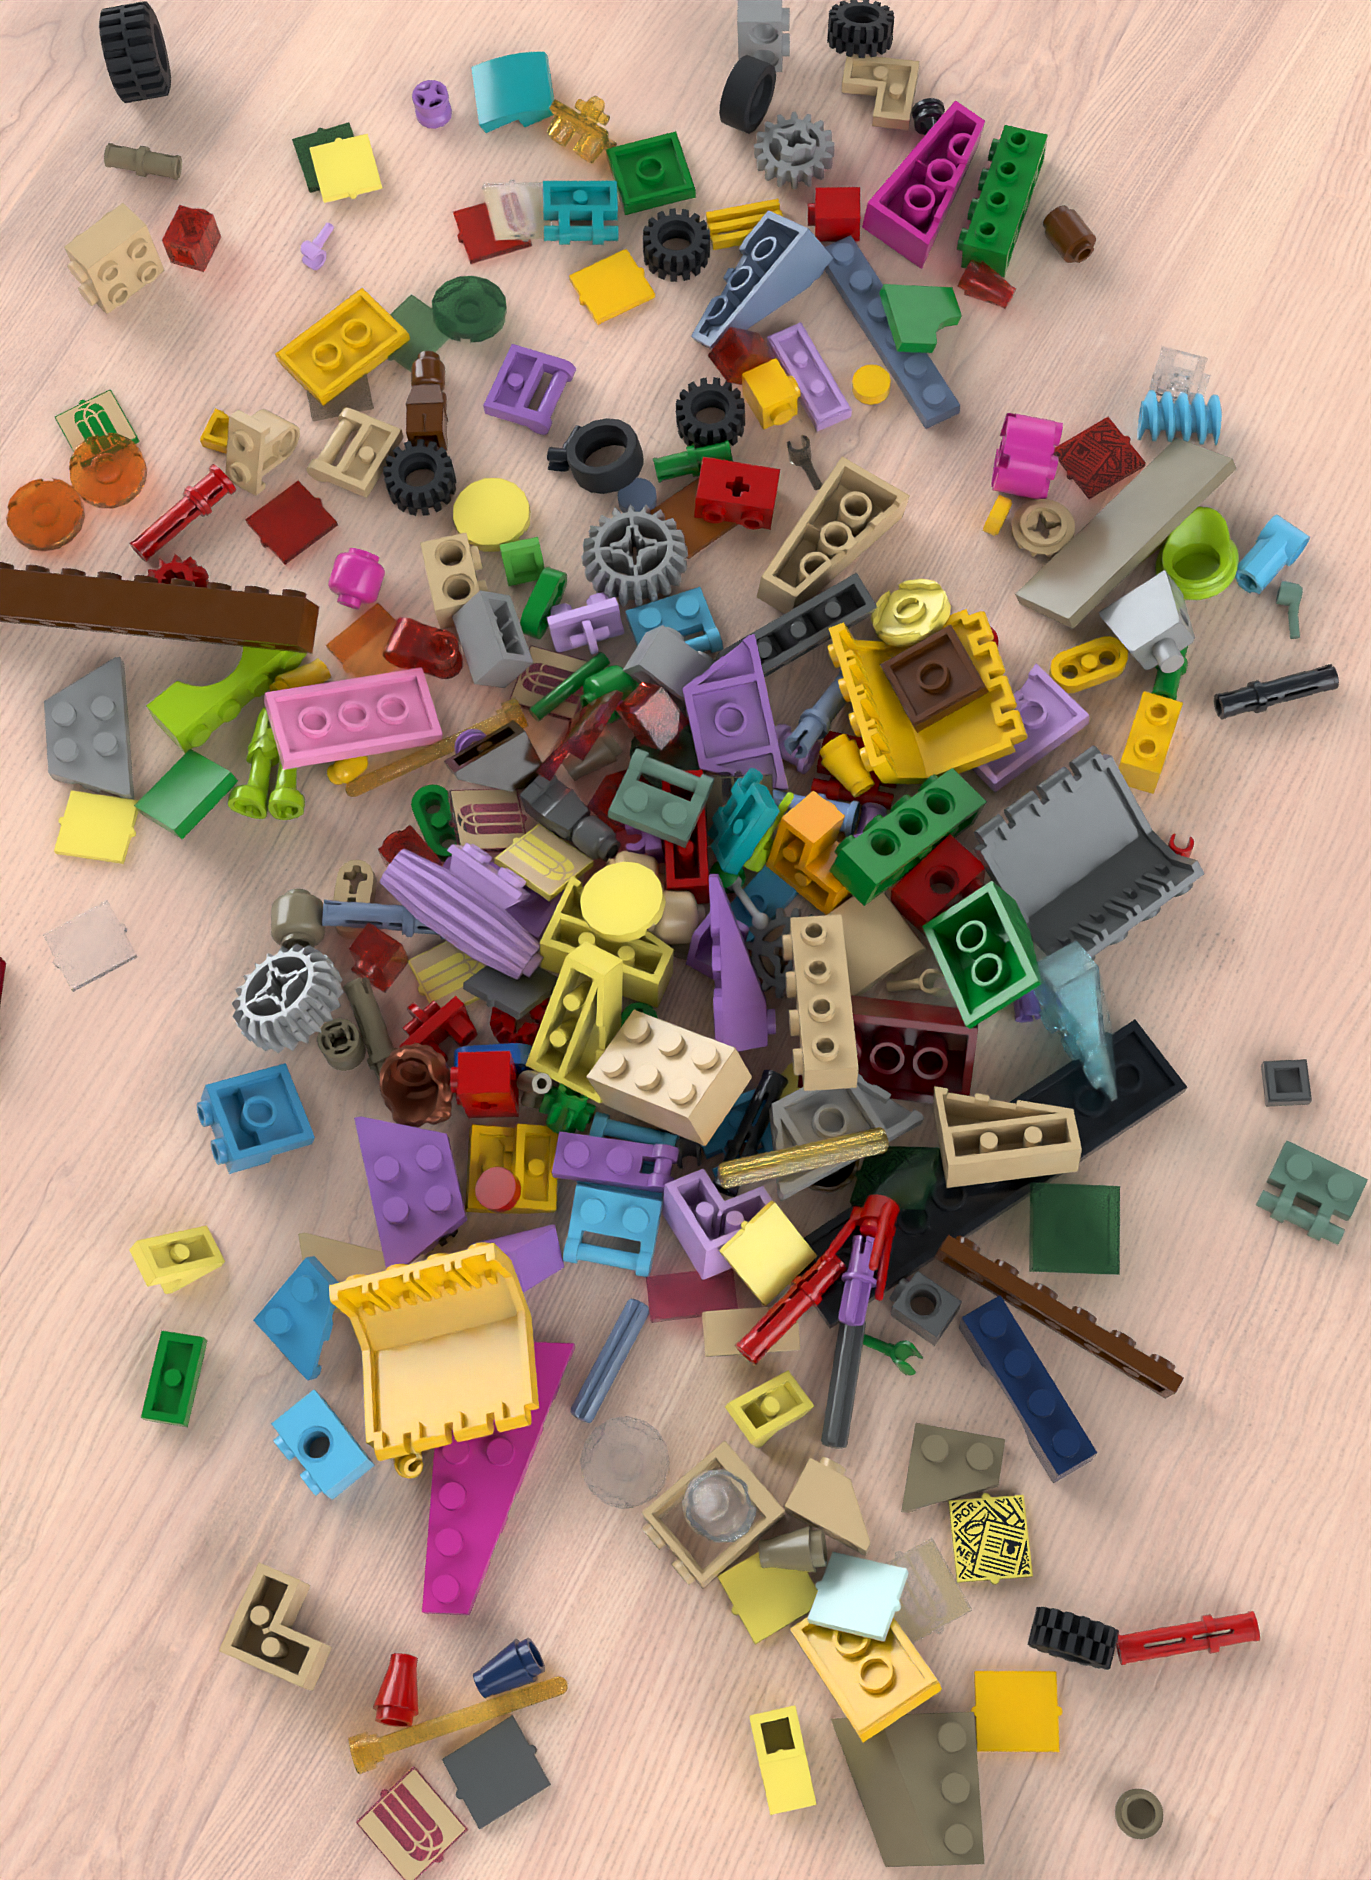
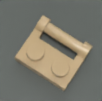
[306,407,404,498]

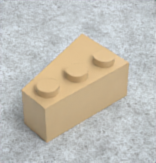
[933,1086,1082,1188]

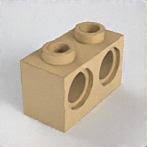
[420,533,488,629]

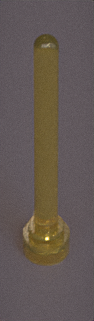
[345,697,529,797]
[348,1676,568,1774]

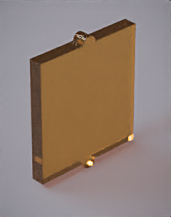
[326,603,421,678]

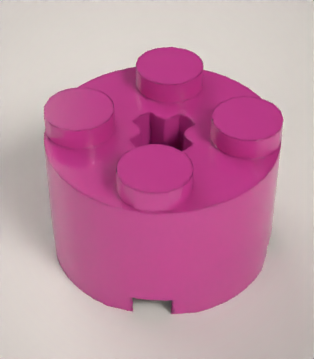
[991,413,1063,499]

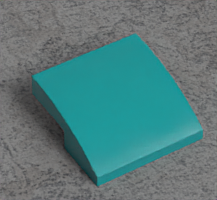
[471,52,557,133]

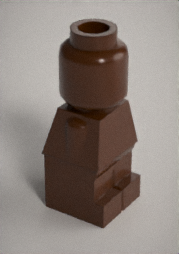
[406,351,449,451]

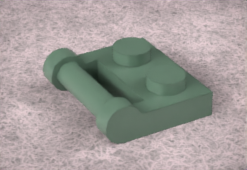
[608,748,714,848]

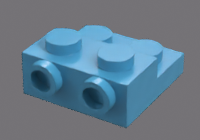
[197,1063,315,1174]

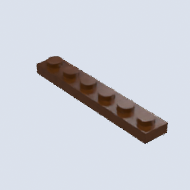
[933,1235,1184,1399]

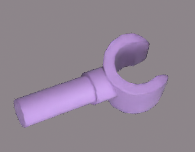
[301,223,334,270]

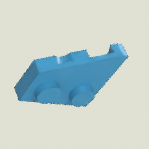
[253,1256,339,1381]

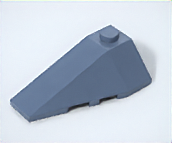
[691,210,833,352]

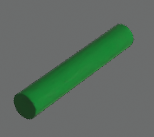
[529,652,610,722]

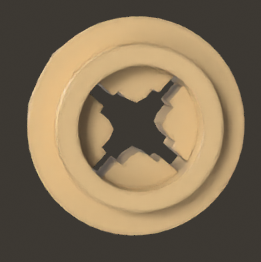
[1012,499,1075,558]

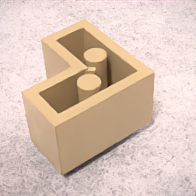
[219,1562,332,1691]

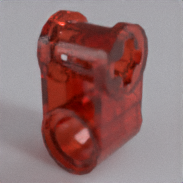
[383,617,464,679]

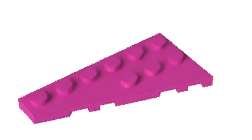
[422,1342,576,1615]

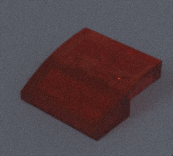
[536,690,624,781]

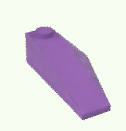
[709,874,776,1052]

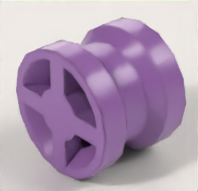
[412,80,452,129]

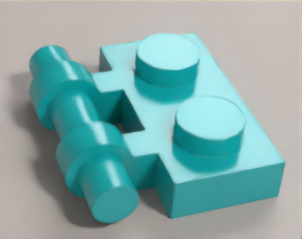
[543,181,619,245]
[707,768,780,875]

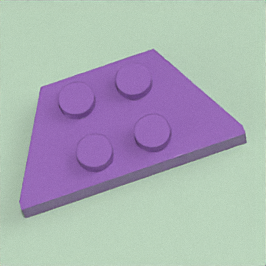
[682,634,788,791]
[354,1116,467,1268]

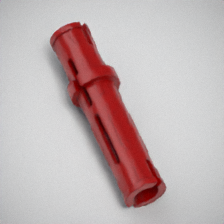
[735,1250,847,1365]
[1116,1611,1260,1665]

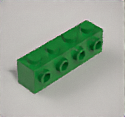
[957,125,1048,278]

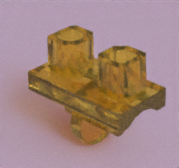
[546,95,617,164]

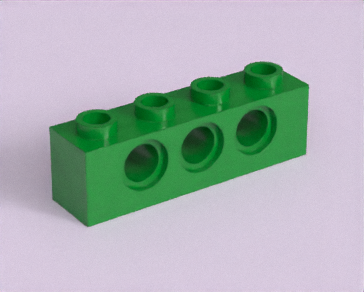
[830,768,987,906]

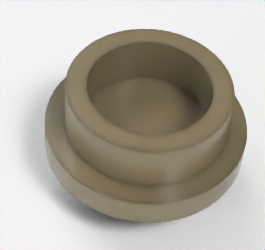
[1115,1789,1163,1839]

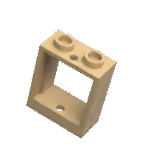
[642,1441,785,1589]

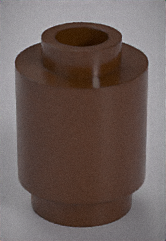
[1043,205,1096,263]

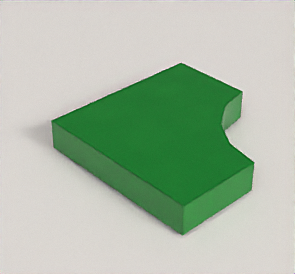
[879,284,962,353]

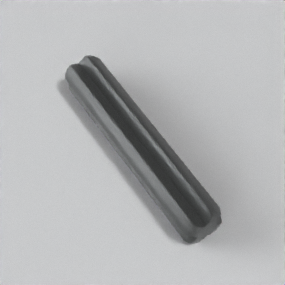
[821,1322,866,1449]

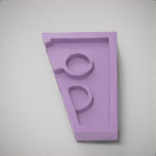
[972,663,1089,792]

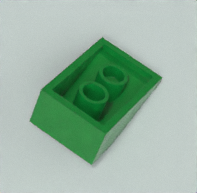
[922,881,1042,1029]

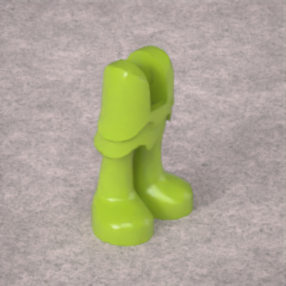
[228,707,305,820]

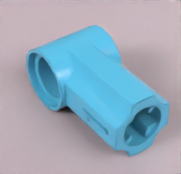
[1235,514,1310,594]

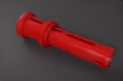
[129,464,236,562]

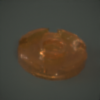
[69,433,147,509]
[6,478,85,552]

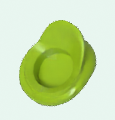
[1155,507,1239,601]

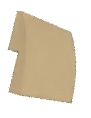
[827,892,927,996]

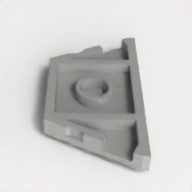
[44,657,134,800]
[769,1074,924,1201]

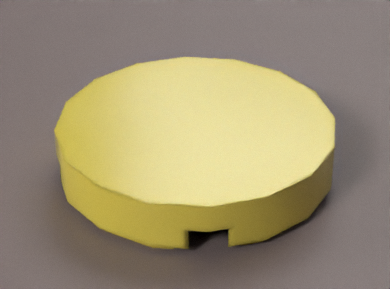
[453,478,531,552]
[871,578,951,647]
[580,862,666,943]

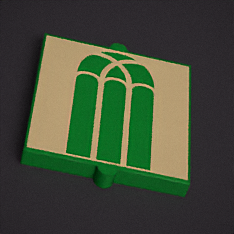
[55,389,140,470]

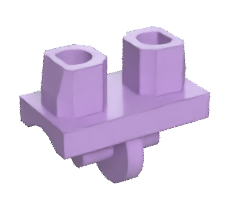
[547,592,625,655]

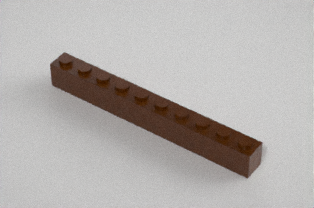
[0,562,320,654]

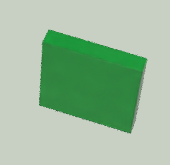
[606,131,696,215]
[134,749,238,839]

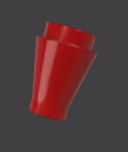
[373,1653,419,1727]

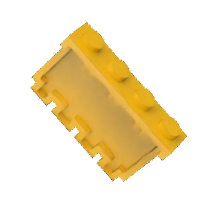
[827,609,1028,784]
[329,1242,539,1461]

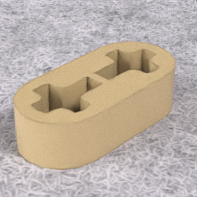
[333,860,377,939]

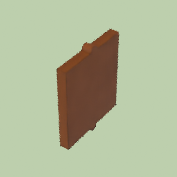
[650,478,738,559]

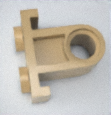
[225,409,300,496]

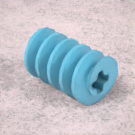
[1137,390,1222,446]

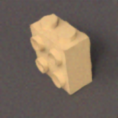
[64,203,165,314]

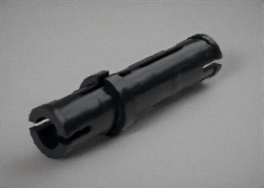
[1213,664,1339,720]
[713,1070,788,1197]

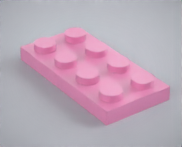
[264,667,443,770]

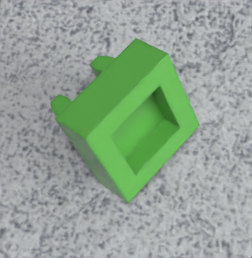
[500,537,545,586]

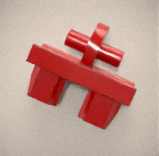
[399,995,478,1063]

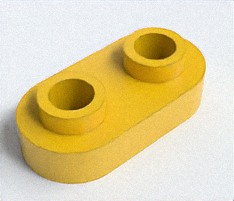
[1049,636,1128,693]

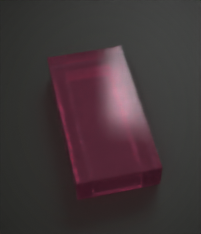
[646,1268,738,1323]

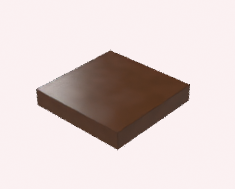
[880,624,989,733]

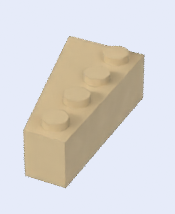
[757,456,910,614]

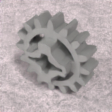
[754,112,834,189]

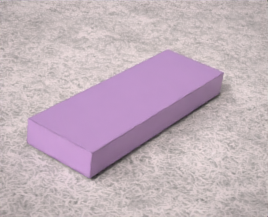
[767,322,852,432]

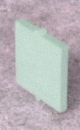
[807,1552,909,1642]

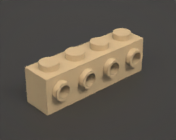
[782,915,858,1091]

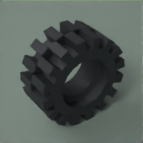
[827,0,895,58]
[643,208,710,282]
[675,377,745,449]
[383,439,457,516]
[1027,1607,1119,1670]

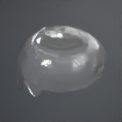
[682,1469,757,1543]

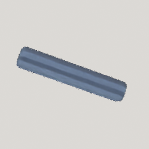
[571,1298,650,1423]

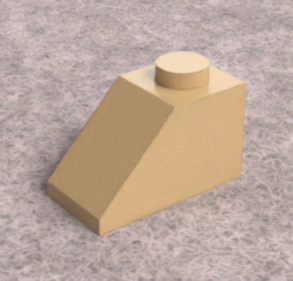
[784,1457,871,1556]

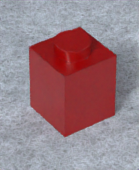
[808,187,861,242]

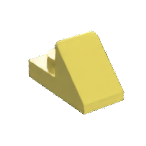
[129,1225,225,1294]
[725,1370,814,1449]

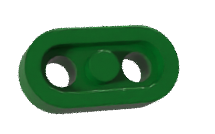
[411,784,466,862]

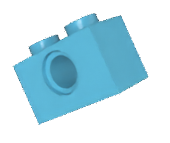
[271,1389,375,1500]

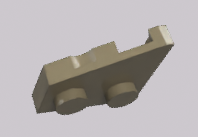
[901,1423,1005,1513]

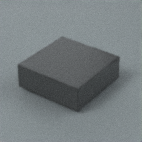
[1261,1059,1312,1107]

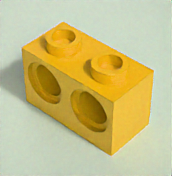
[1119,691,1183,794]

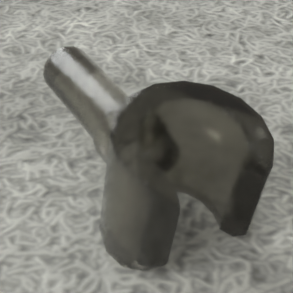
[787,435,823,490]

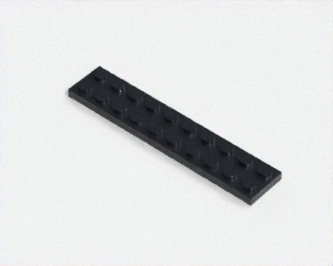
[798,1019,1187,1329]

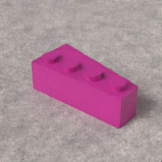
[862,100,985,269]

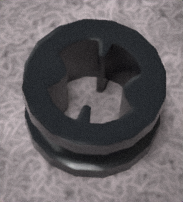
[912,98,945,135]

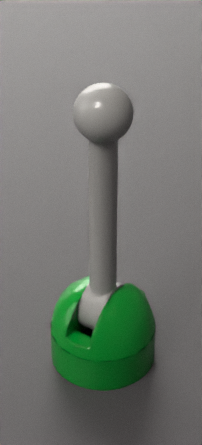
[709,860,769,929]

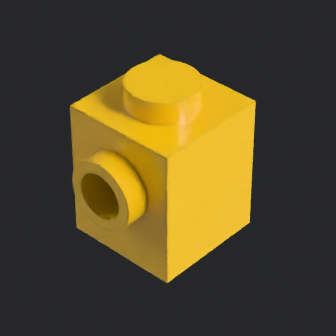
[742,358,801,430]

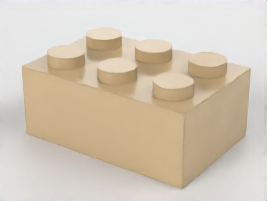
[587,1010,752,1146]

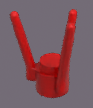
[823,1194,900,1301]

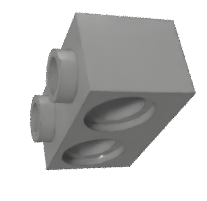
[737,0,790,72]

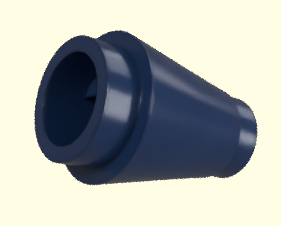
[473,1638,545,1699]

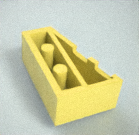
[526,941,623,1103]

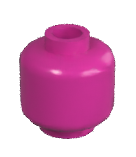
[328,548,385,609]

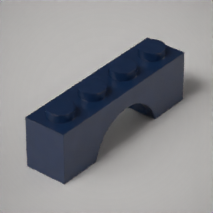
[959,1295,1097,1483]

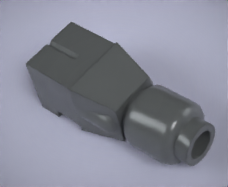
[520,768,621,862]

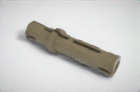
[343,977,398,1083]

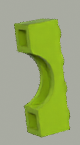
[146,647,307,753]

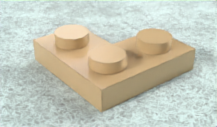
[842,54,920,130]

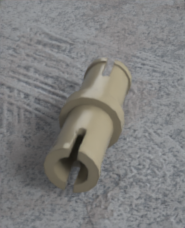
[104,143,182,180]

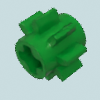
[539,1083,596,1134]

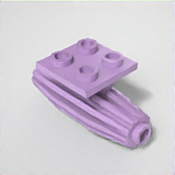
[380,843,544,980]

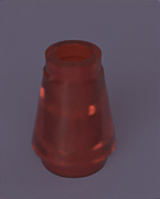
[957,259,1017,309]

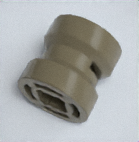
[317,1018,366,1071]

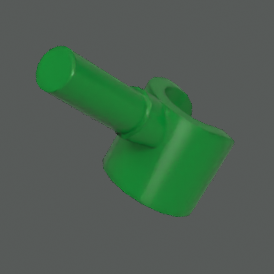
[863,1334,923,1376]

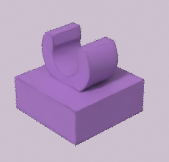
[625,824,666,863]

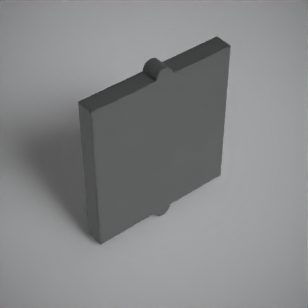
[463,965,558,1020]
[442,1715,551,1829]

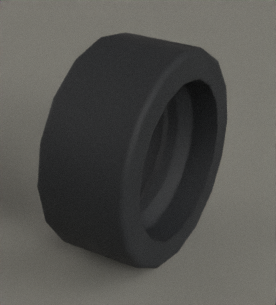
[719,55,776,134]
[567,418,644,494]

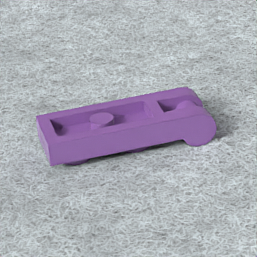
[552,1131,679,1193]

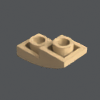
[702,1307,800,1357]

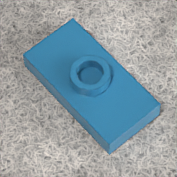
[730,865,799,942]

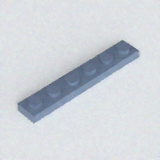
[824,235,960,429]

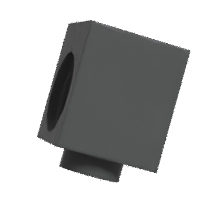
[889,1271,962,1346]

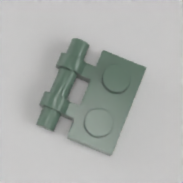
[1256,1141,1368,1245]

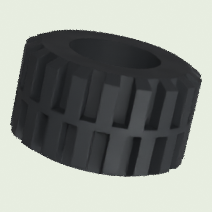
[99,1,171,103]

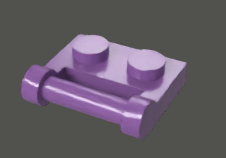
[483,344,576,435]

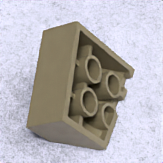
[831,1712,984,1867]

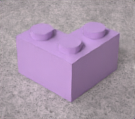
[662,1168,773,1280]

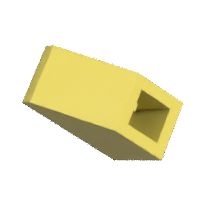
[749,1705,817,1815]

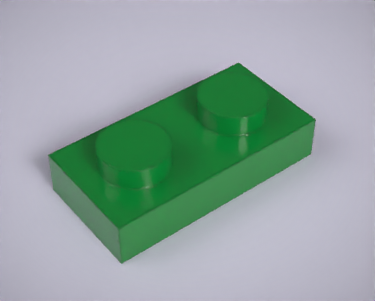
[141,1330,208,1427]

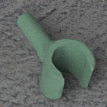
[1276,581,1303,639]

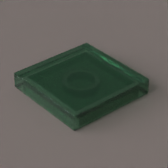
[1029,1183,1120,1275]

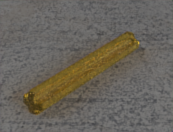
[718,1127,889,1189]

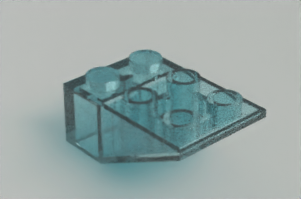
[1033,940,1118,1101]

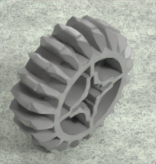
[581,504,688,608]
[232,944,344,1053]

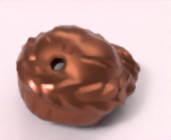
[379,1043,454,1128]

